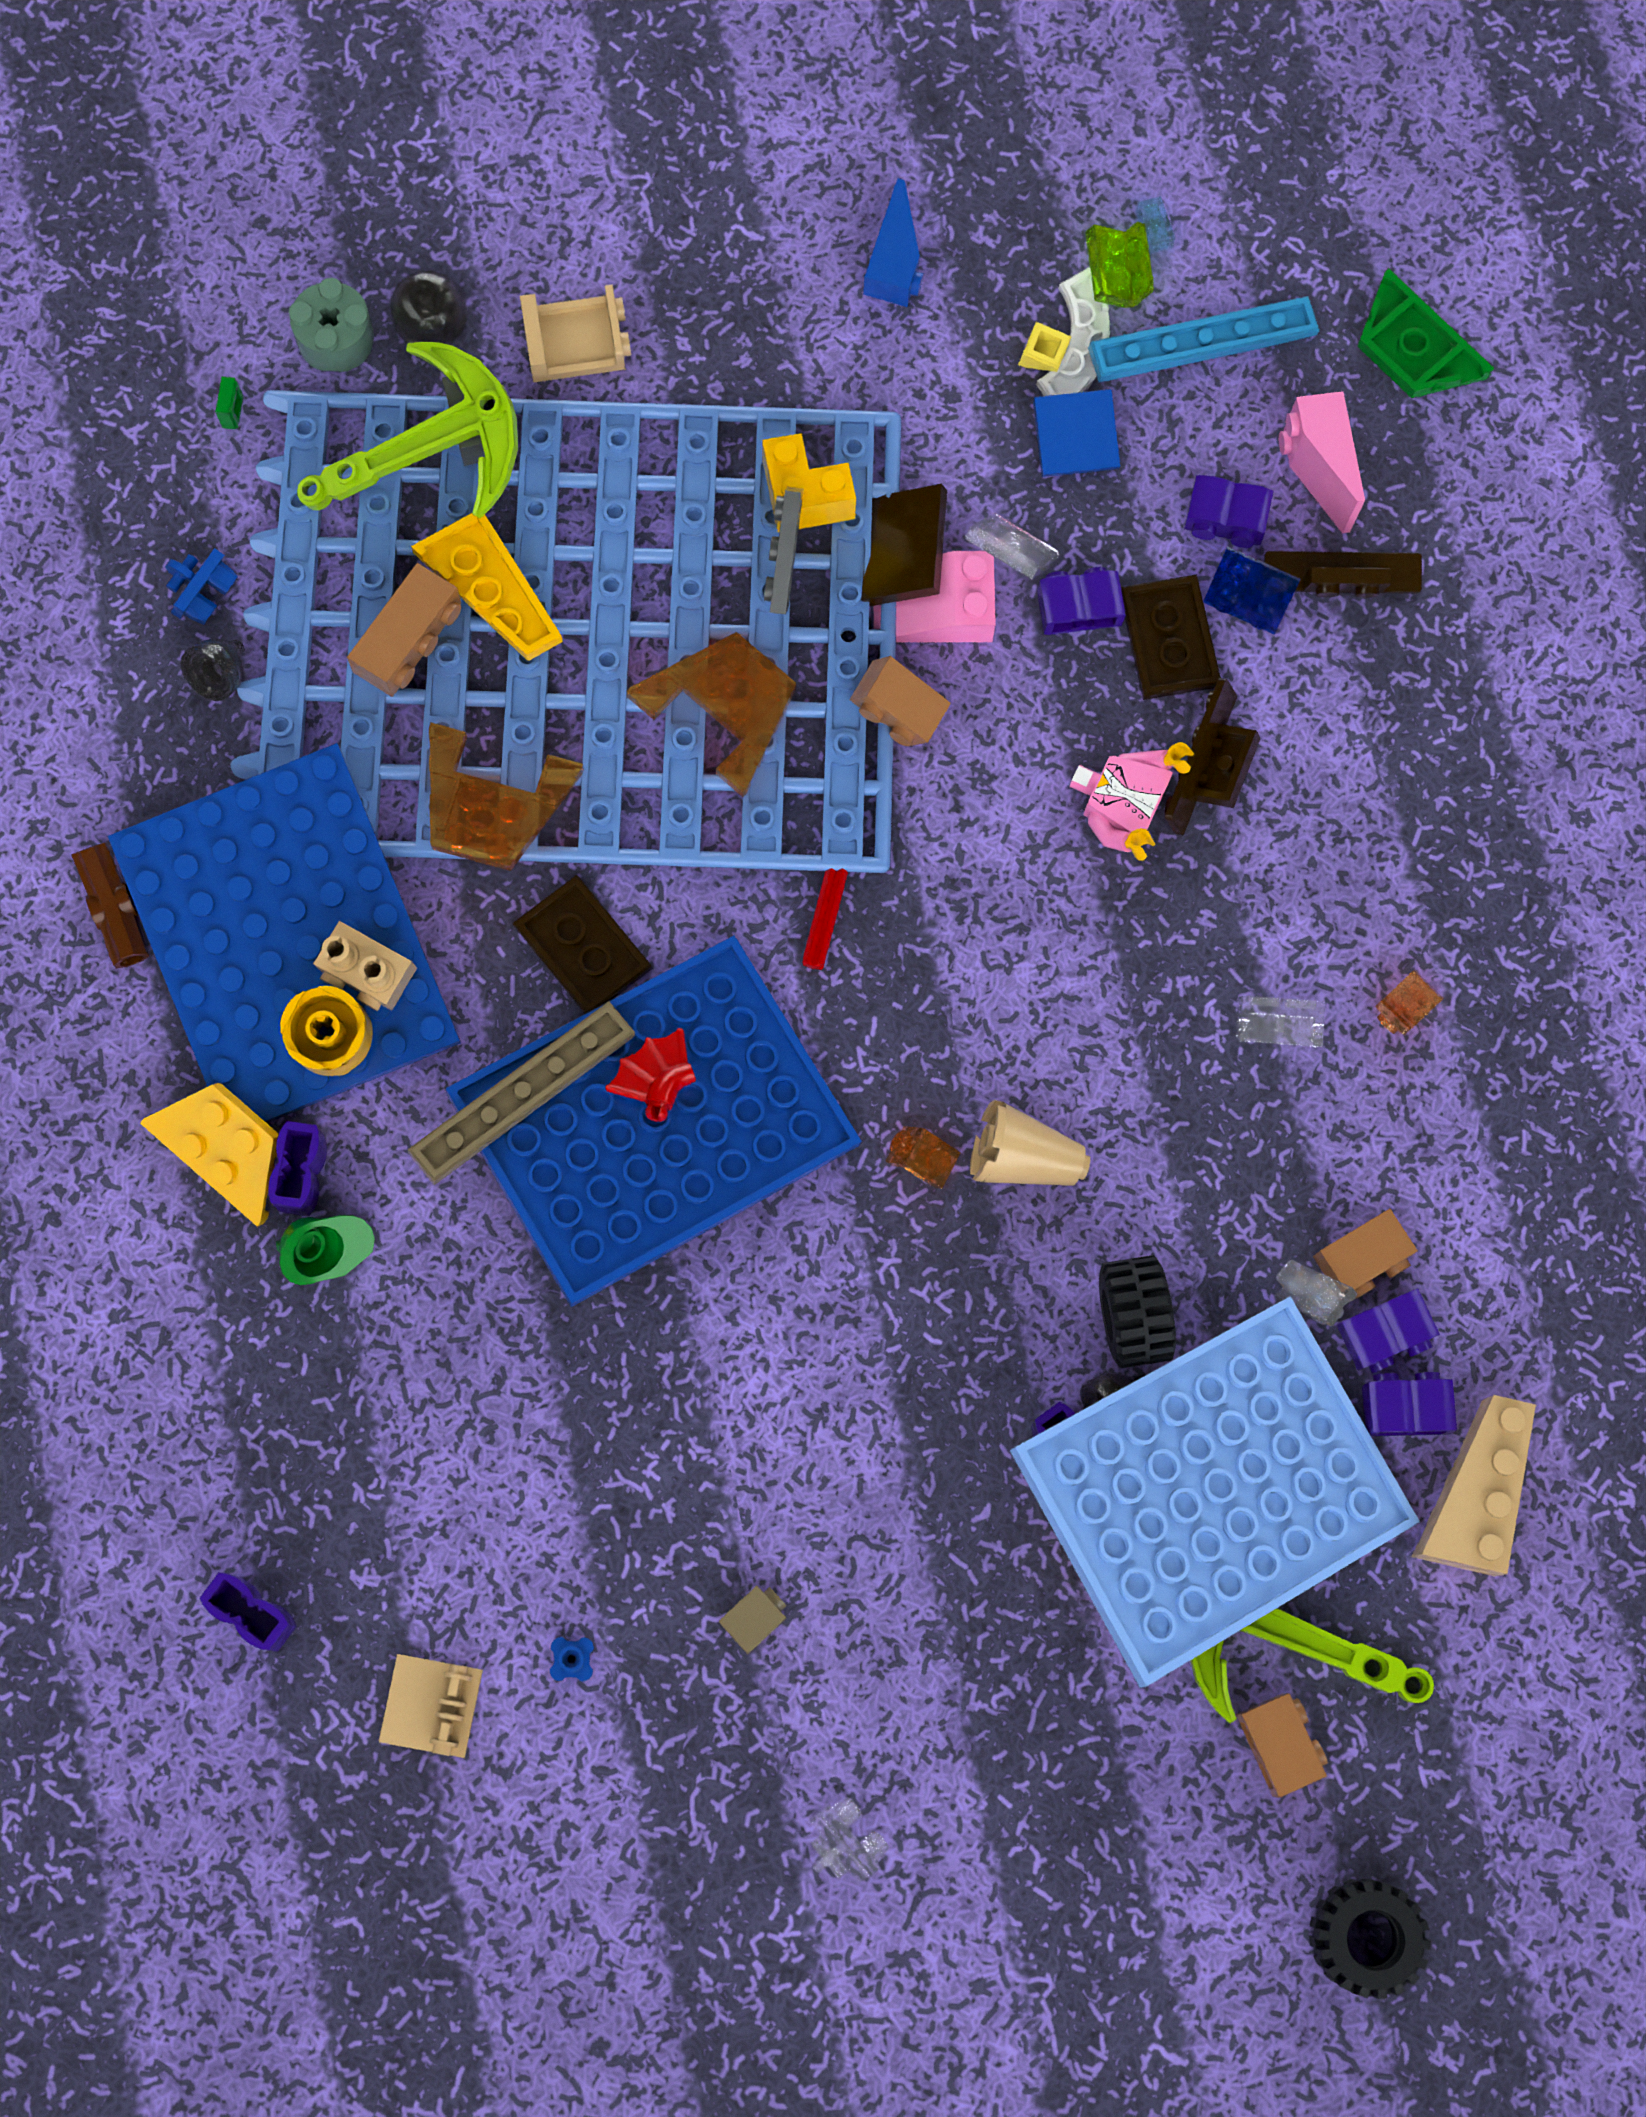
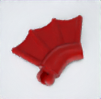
[605,1028,696,1122]

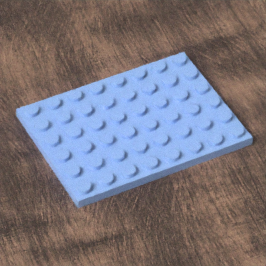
[1010,1296,1420,1688]

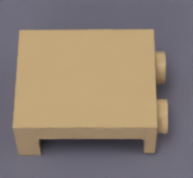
[520,284,631,383]

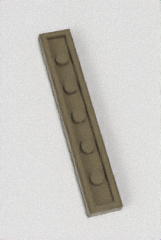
[408,1001,635,1185]

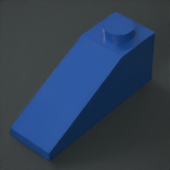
[863,178,924,307]

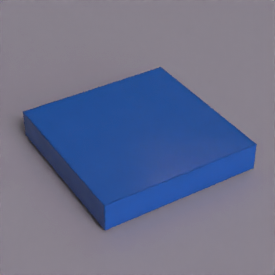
[1033,389,1120,477]

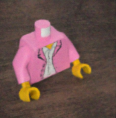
[1069,742,1194,861]

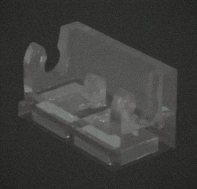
[1236,996,1325,1047]

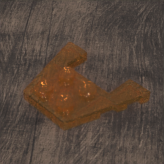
[626,632,796,797]
[429,722,584,871]

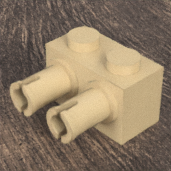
[314,921,417,1011]

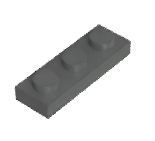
[764,487,804,615]

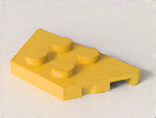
[140,1083,279,1226]

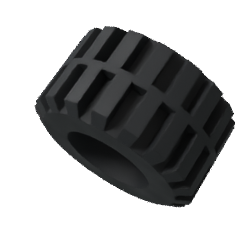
[1099,1255,1176,1368]
[1309,1878,1431,1999]

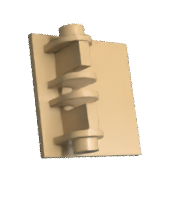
[379,1654,483,1758]

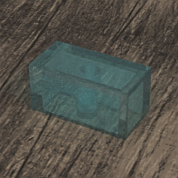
[1136,196,1175,254]

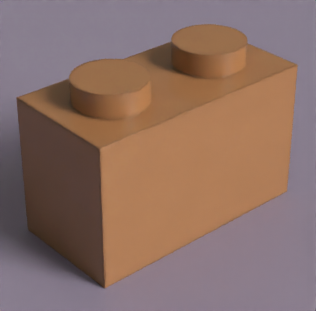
[849,656,951,746]
[1313,1208,1418,1300]
[1235,1693,1328,1798]

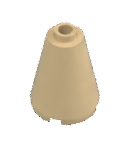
[970,1100,1090,1186]

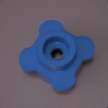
[550,1637,594,1682]

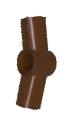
[71,842,150,969]

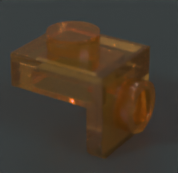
[1375,970,1444,1035]
[886,1126,961,1189]

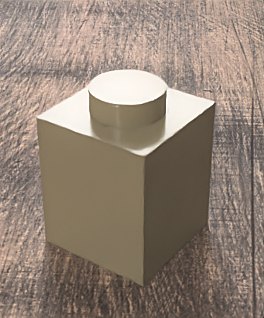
[718,1586,786,1655]

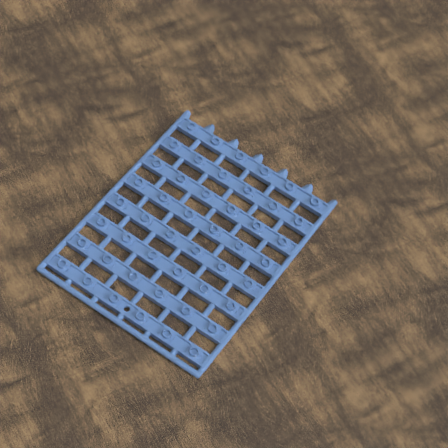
[230,390,901,873]

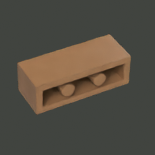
[347,563,462,697]

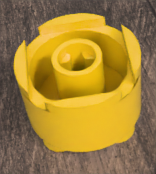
[280,986,373,1076]

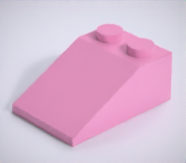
[1279,391,1365,533]
[873,551,996,642]

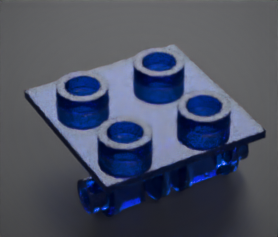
[1203,546,1301,635]

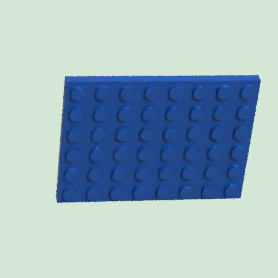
[107,743,461,1123]
[445,935,862,1307]

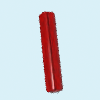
[802,868,848,970]

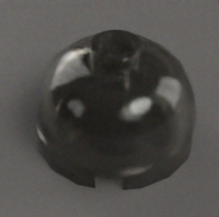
[390,270,468,345]

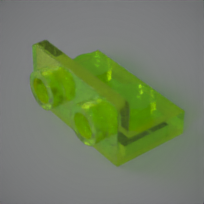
[1085,222,1154,308]

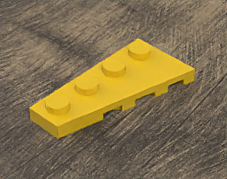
[411,513,563,661]

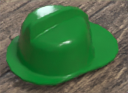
[276,1215,375,1285]

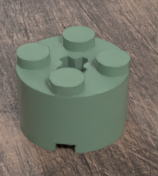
[289,278,374,372]

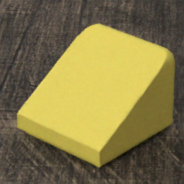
[1018,322,1071,372]

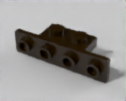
[1263,551,1422,598]
[1165,678,1261,835]

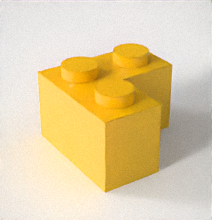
[762,433,856,533]

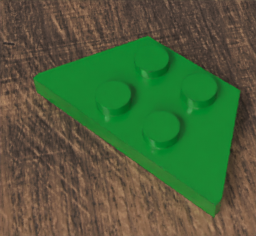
[1357,269,1495,399]

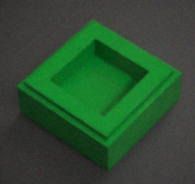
[215,376,244,430]

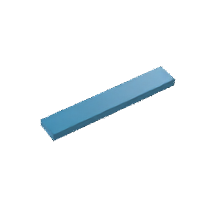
[1088,296,1320,383]

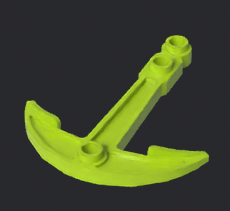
[297,342,518,519]
[1190,1608,1434,1724]

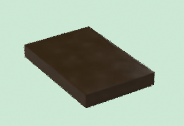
[861,483,947,606]
[1121,574,1221,700]
[512,875,653,1014]

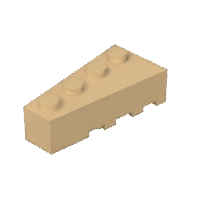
[1411,1395,1536,1577]

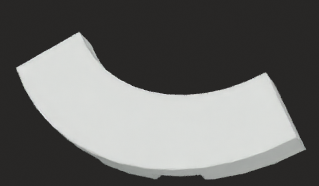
[1036,266,1110,396]

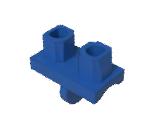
[165,548,238,625]

